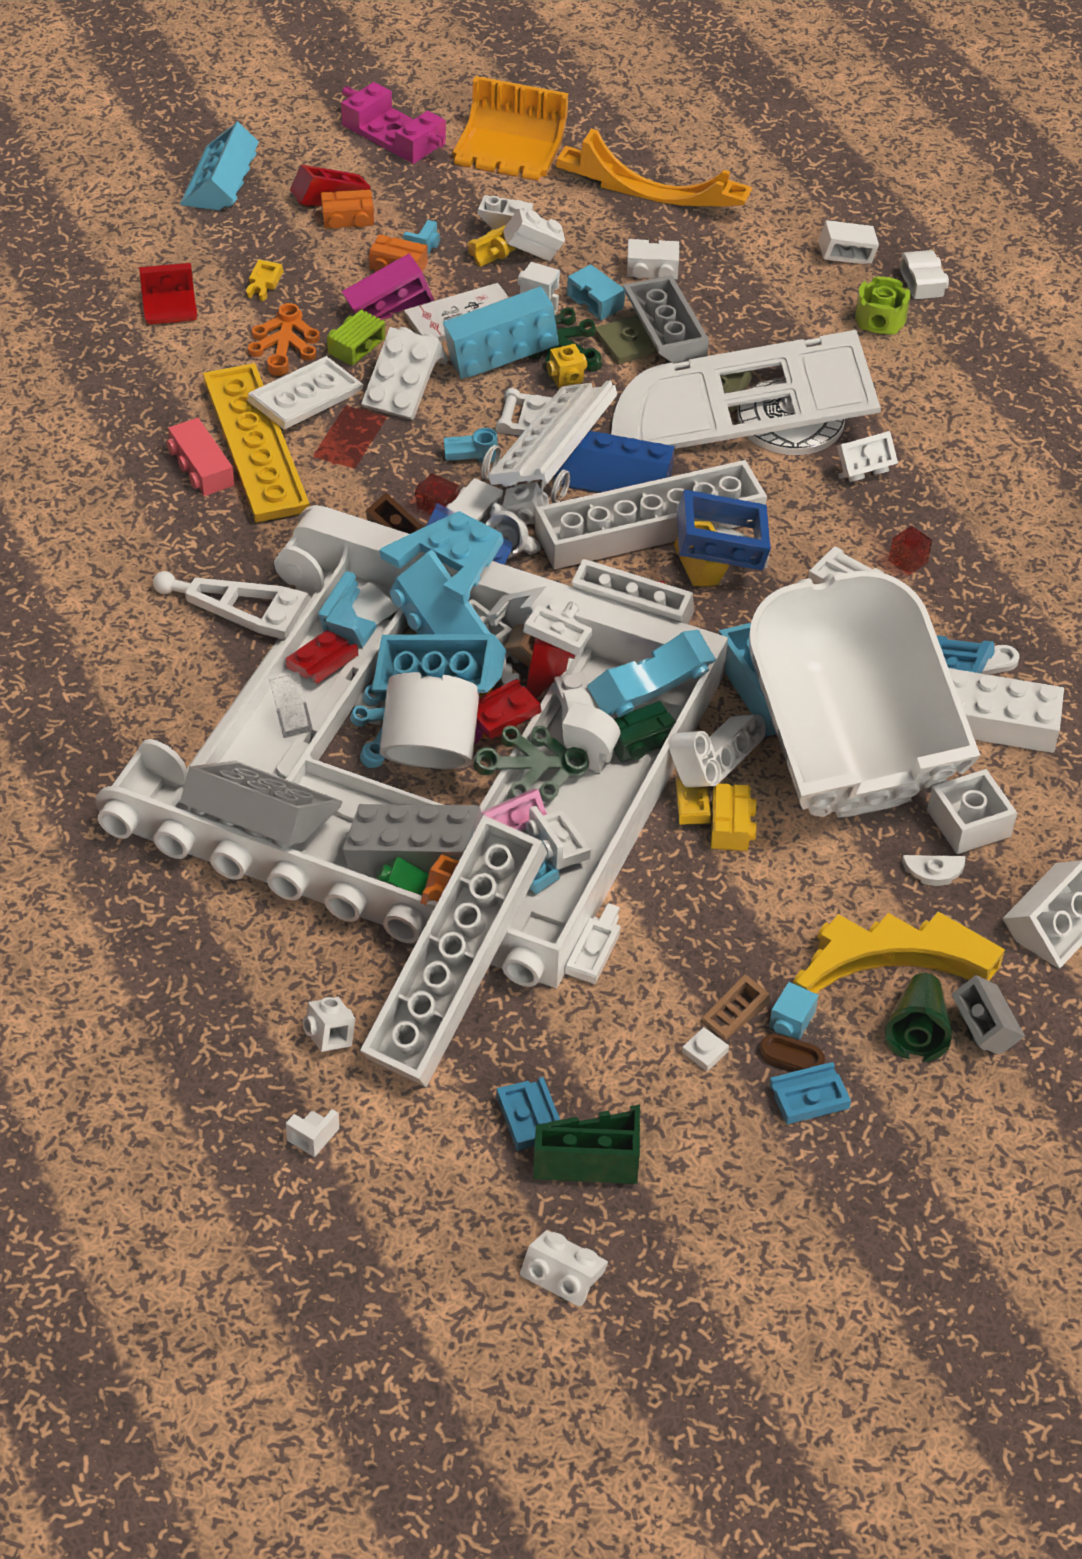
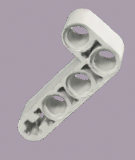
[669,714,766,788]

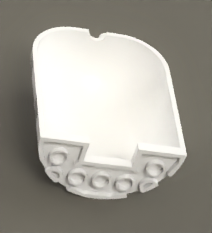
[749,571,980,818]

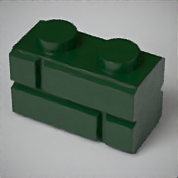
[613,701,676,763]

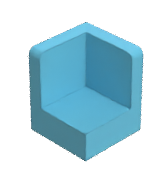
[325,599,377,648]

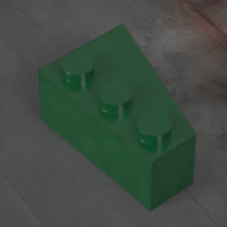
[533,1104,640,1184]

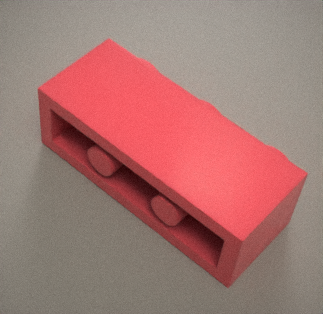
[166,418,234,496]

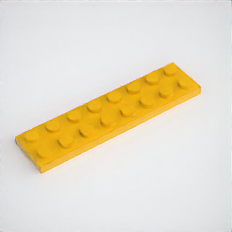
[203,363,310,523]

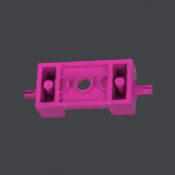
[341,82,446,164]

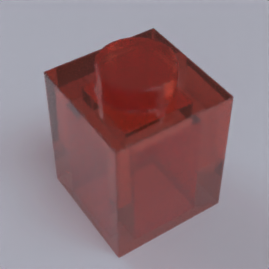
[415,473,460,514]
[888,525,933,576]

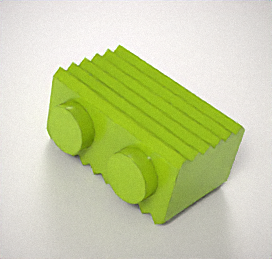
[327,309,385,366]

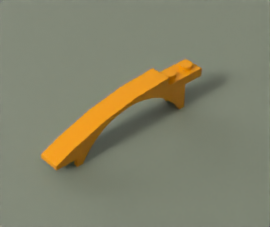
[556,128,753,207]

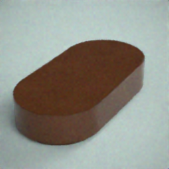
[759,1033,825,1072]

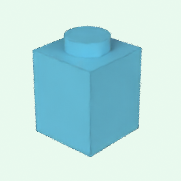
[769,982,819,1040]

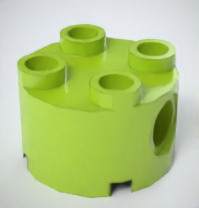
[855,276,910,335]

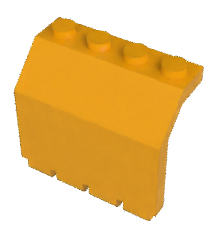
[452,76,569,181]

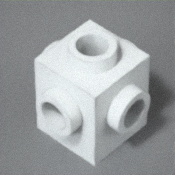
[502,482,549,525]
[303,997,355,1052]

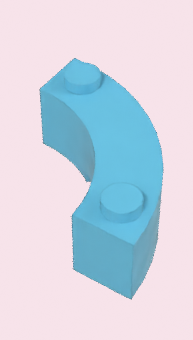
[587,629,716,717]

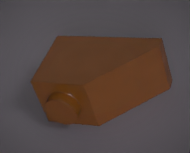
[366,493,424,534]

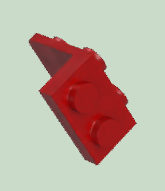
[139,263,197,324]

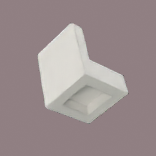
[286,1109,339,1157]

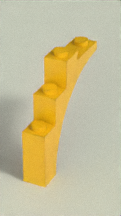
[793,912,1005,994]

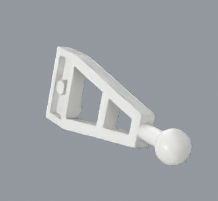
[153,571,309,640]

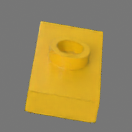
[676,778,711,825]

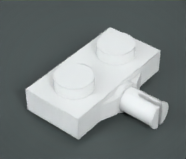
[523,601,592,656]

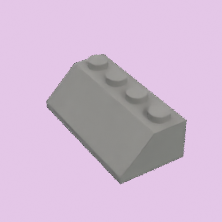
[623,275,709,369]

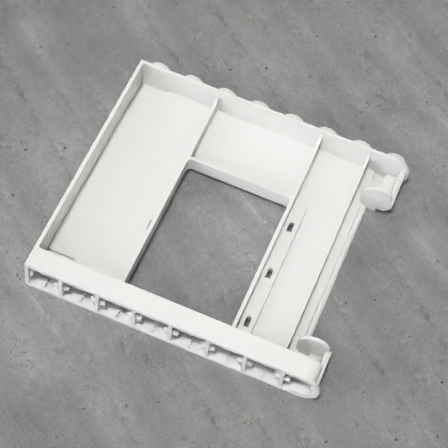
[95,505,728,989]

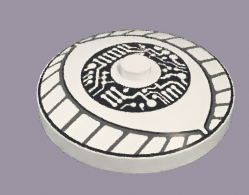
[737,378,845,455]

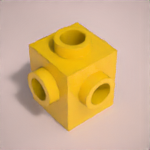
[547,344,587,389]

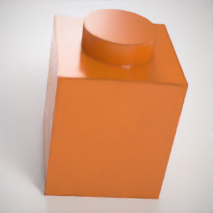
[420,854,459,905]

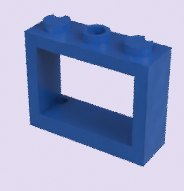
[676,489,771,570]

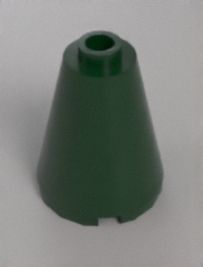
[885,973,952,1062]

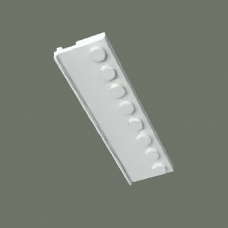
[488,380,617,486]

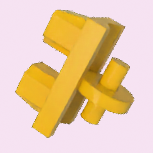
[467,225,515,267]

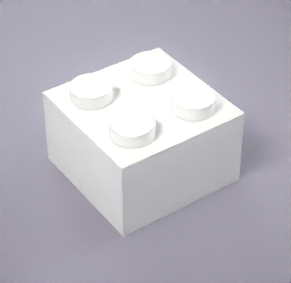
[927,769,1017,854]

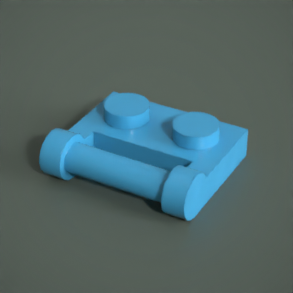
[937,635,995,674]

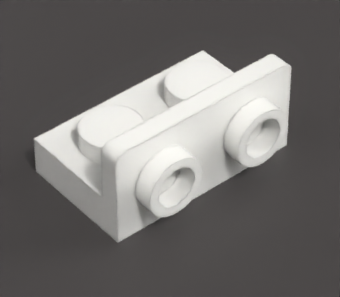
[837,431,898,482]

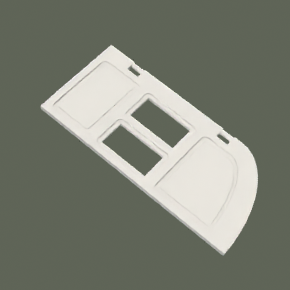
[611,330,881,449]

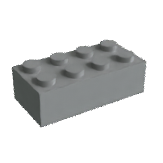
[343,804,483,877]

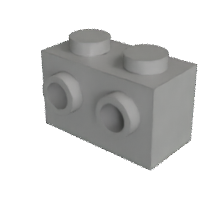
[951,975,1025,1054]

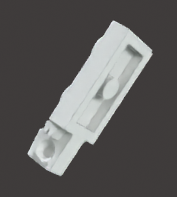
[565,903,621,984]

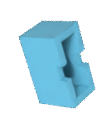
[567,264,625,320]

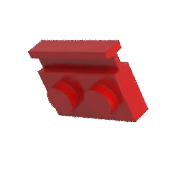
[285,630,359,684]
[476,679,542,739]

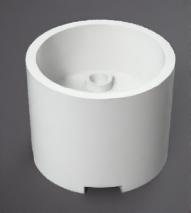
[379,672,479,769]

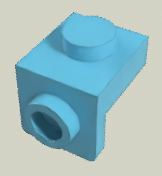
[403,220,440,255]

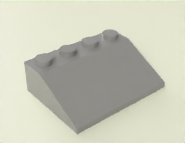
[180,761,342,848]

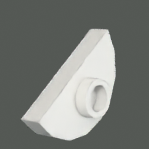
[902,855,966,886]

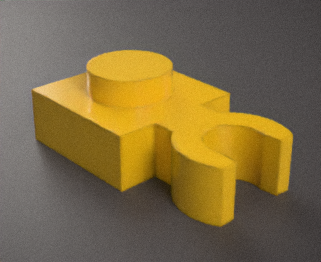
[246,259,284,301]

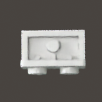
[526,806,591,870]
[520,1230,608,1307]

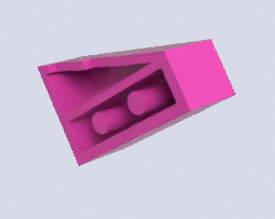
[342,253,435,320]

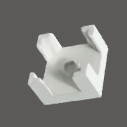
[486,586,562,663]

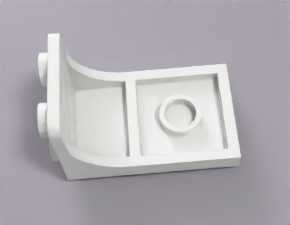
[361,327,448,420]

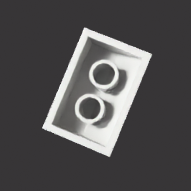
[1002,860,1082,969]

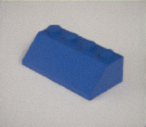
[554,431,675,493]

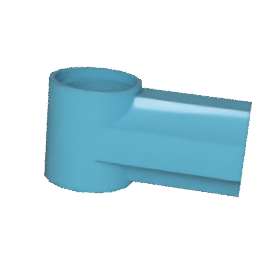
[444,428,498,463]

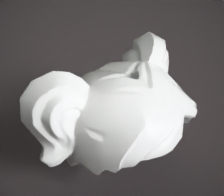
[485,503,541,559]

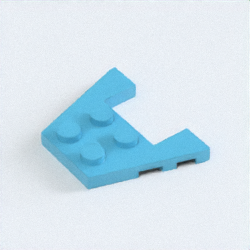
[379,511,504,604]

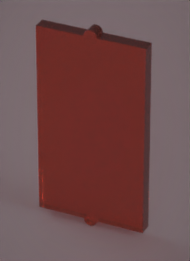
[314,405,386,469]

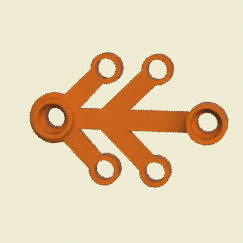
[248,303,320,376]

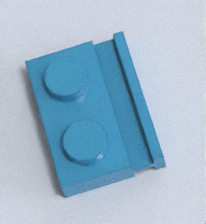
[769,1062,851,1125]
[496,1077,560,1151]

